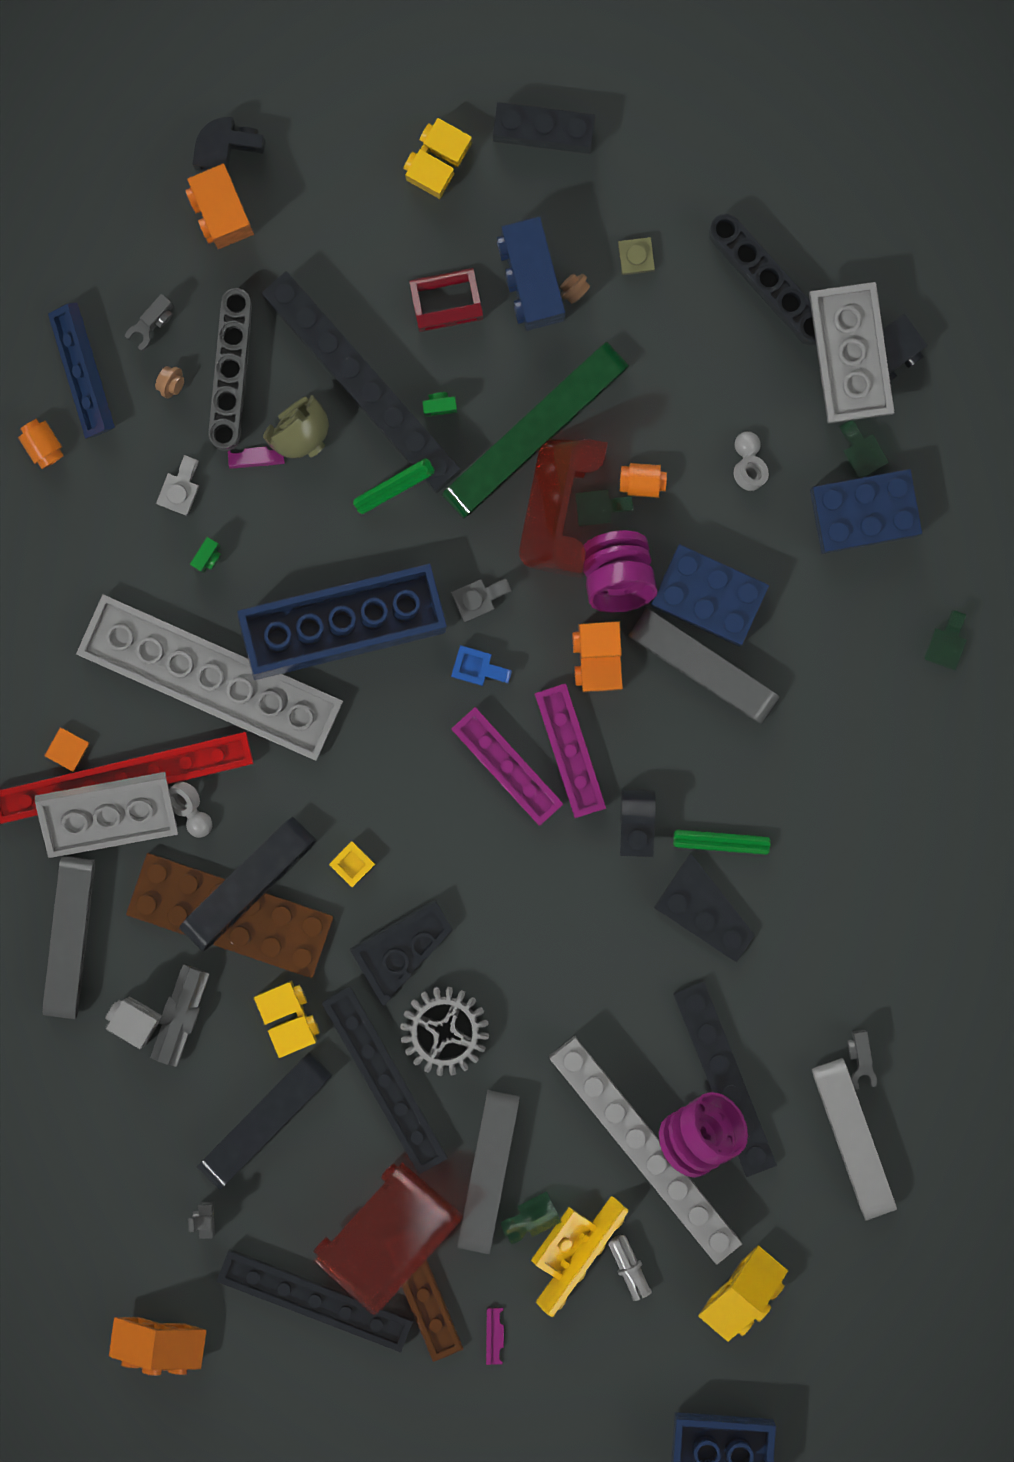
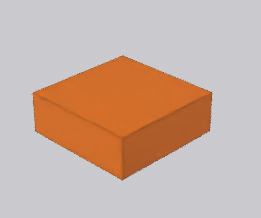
[45,727,90,772]

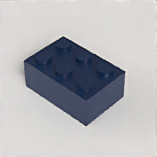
[497,216,565,331]
[810,469,922,554]
[650,544,769,647]
[671,1412,776,1462]

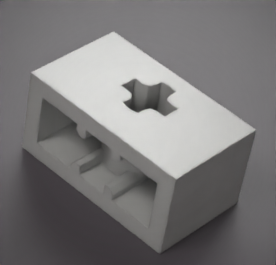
[105,996,162,1049]

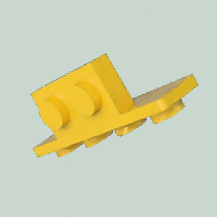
[531,1196,628,1317]

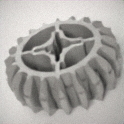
[400,987,489,1076]

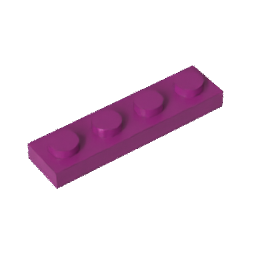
[534,683,606,818]
[451,707,563,826]

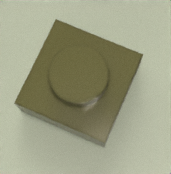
[618,237,655,275]

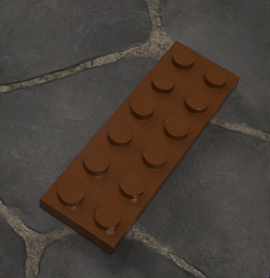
[126,853,334,978]

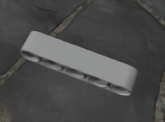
[811,1058,897,1221]

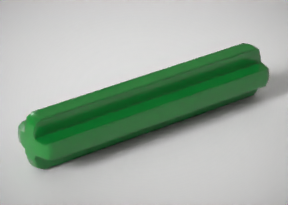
[353,459,435,514]
[673,830,771,855]

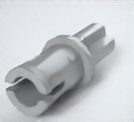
[608,1235,652,1301]

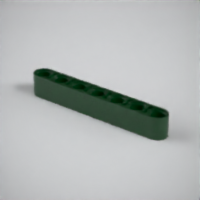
[441,342,630,519]

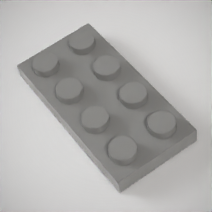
[809,282,894,424]
[35,772,178,858]

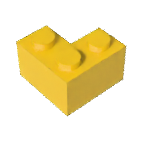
[698,1245,788,1342]

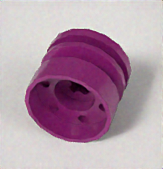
[580,530,658,613]
[659,1092,748,1178]

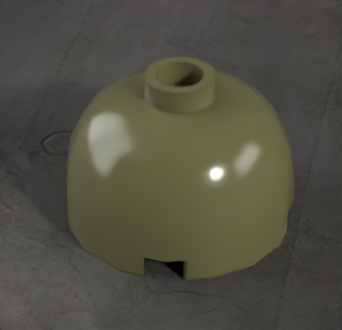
[263,395,329,459]

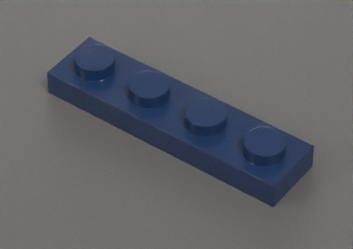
[48,303,115,439]

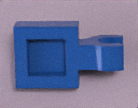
[451,645,512,686]

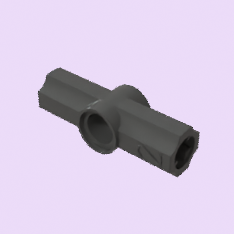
[150,964,210,1067]

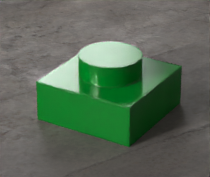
[422,392,457,417]
[190,537,222,573]

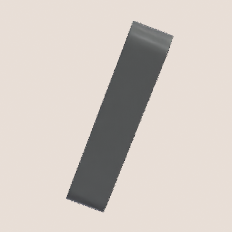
[208,288,253,451]
[628,608,780,724]
[43,856,95,1019]
[457,1090,520,1254]

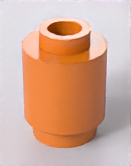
[18,418,64,470]
[620,463,667,498]

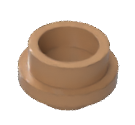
[560,274,590,304]
[155,366,185,399]

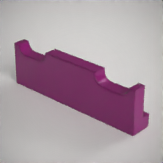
[228,447,285,469]
[486,1308,504,1365]

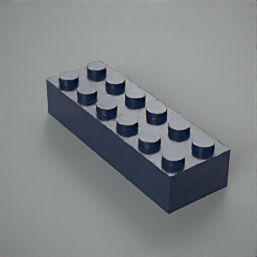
[237,564,447,680]

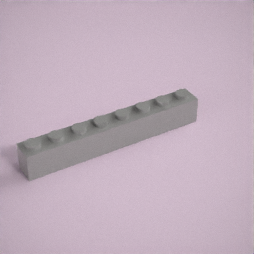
[549,1035,742,1265]

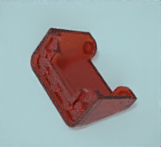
[519,439,608,578]
[312,1162,464,1315]

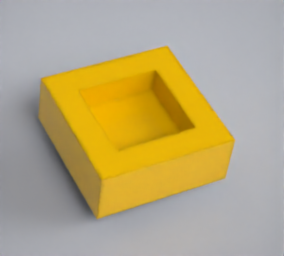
[329,841,375,887]

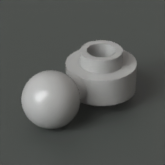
[734,431,769,491]
[169,782,212,838]

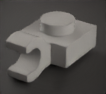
[156,455,199,516]

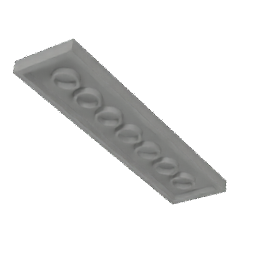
[76,594,343,761]

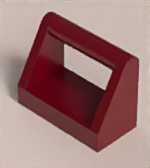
[409,268,483,333]

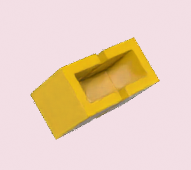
[403,118,472,199]
[254,980,320,1058]

